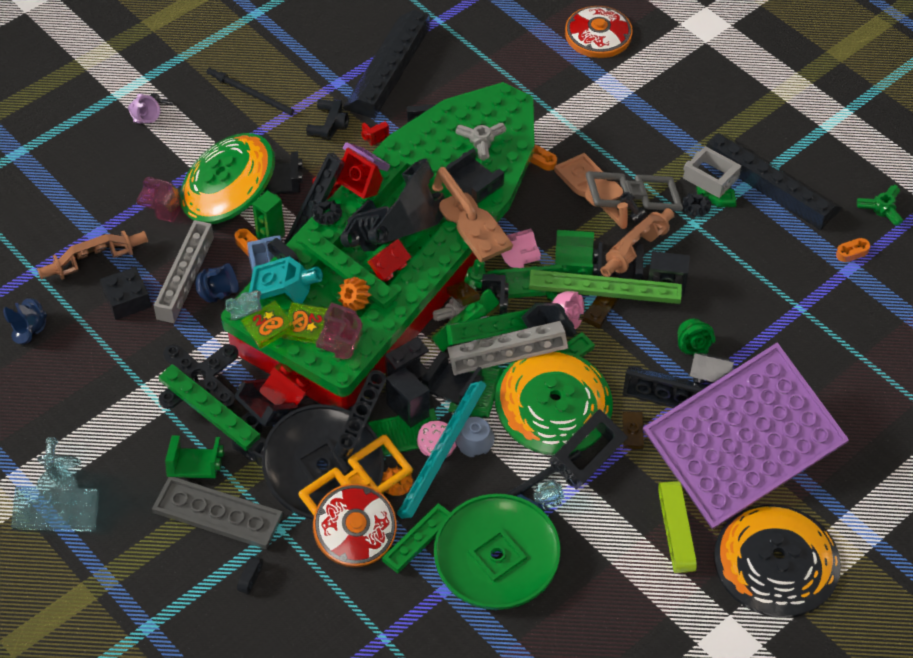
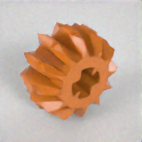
[338,277,371,311]

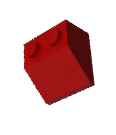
[336,147,383,199]

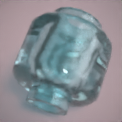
[533,480,565,510]

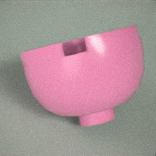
[552,291,584,329]

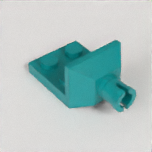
[248,256,323,306]

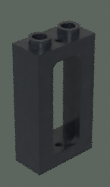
[548,409,628,490]

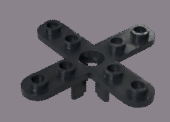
[158,344,239,409]

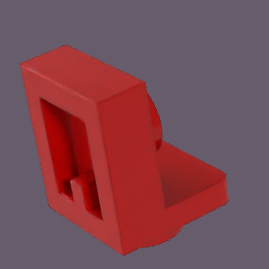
[361,121,389,146]

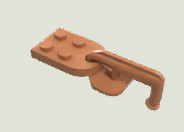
[554,153,628,229]
[432,167,513,262]

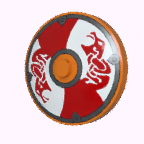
[565,6,632,58]
[313,484,397,567]

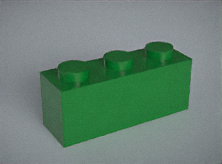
[252,190,285,240]

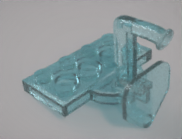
[11,437,99,531]

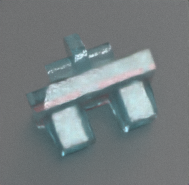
[226,290,262,320]

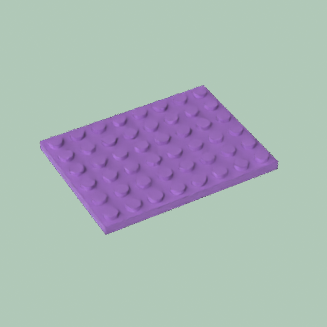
[643,343,849,530]

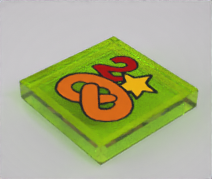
[241,301,295,349]
[282,303,330,344]

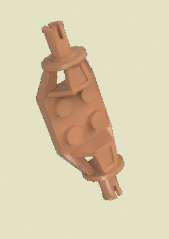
[600,208,674,277]
[37,231,148,280]

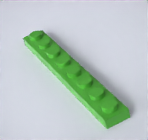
[529,270,682,304]

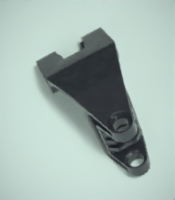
[341,159,445,248]

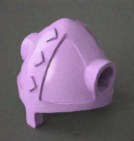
[128,94,160,124]

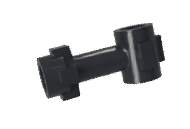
[620,192,648,224]

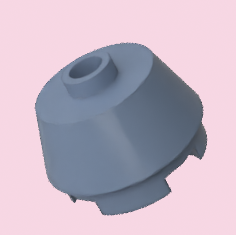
[455,417,495,457]

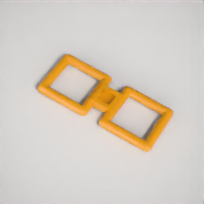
[299,435,413,515]

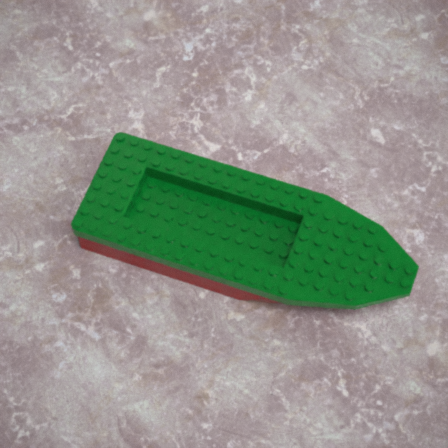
[221,82,535,410]

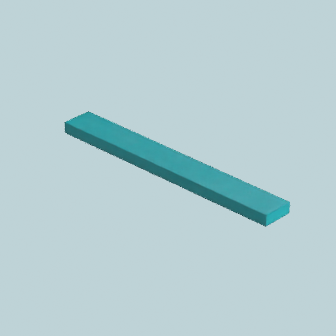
[397,381,487,519]

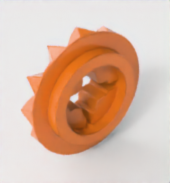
[381,466,413,496]

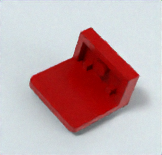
[368,239,411,282]
[260,363,312,405]

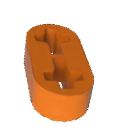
[530,145,557,171]
[235,229,258,256]
[836,238,870,262]

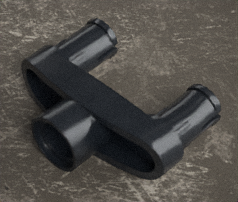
[306,99,349,140]

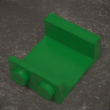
[555,230,594,275]
[165,435,224,478]

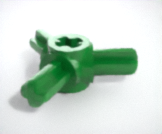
[857,185,903,226]
[464,259,487,291]

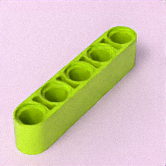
[658,481,696,573]

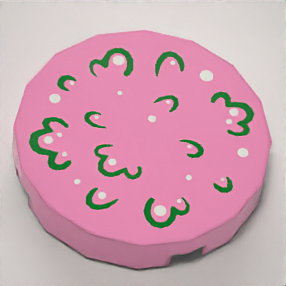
[417,421,456,458]

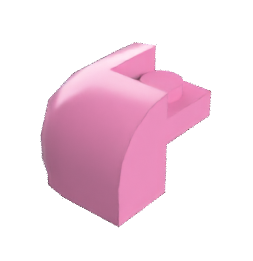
[501,228,541,268]

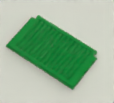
[448,365,503,418]
[369,408,438,456]

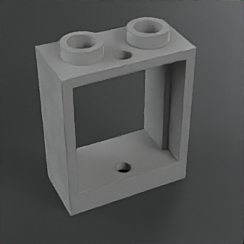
[683,146,741,198]

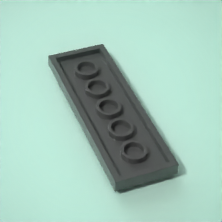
[152,477,283,550]

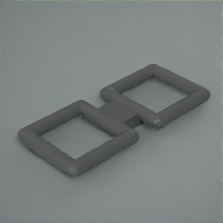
[586,171,683,211]

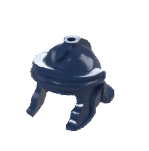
[196,263,239,302]
[3,299,47,344]

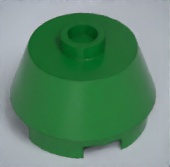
[677,318,715,356]

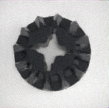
[682,192,711,216]
[311,199,342,225]

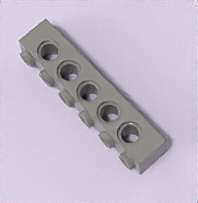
[154,220,214,324]
[447,321,568,375]

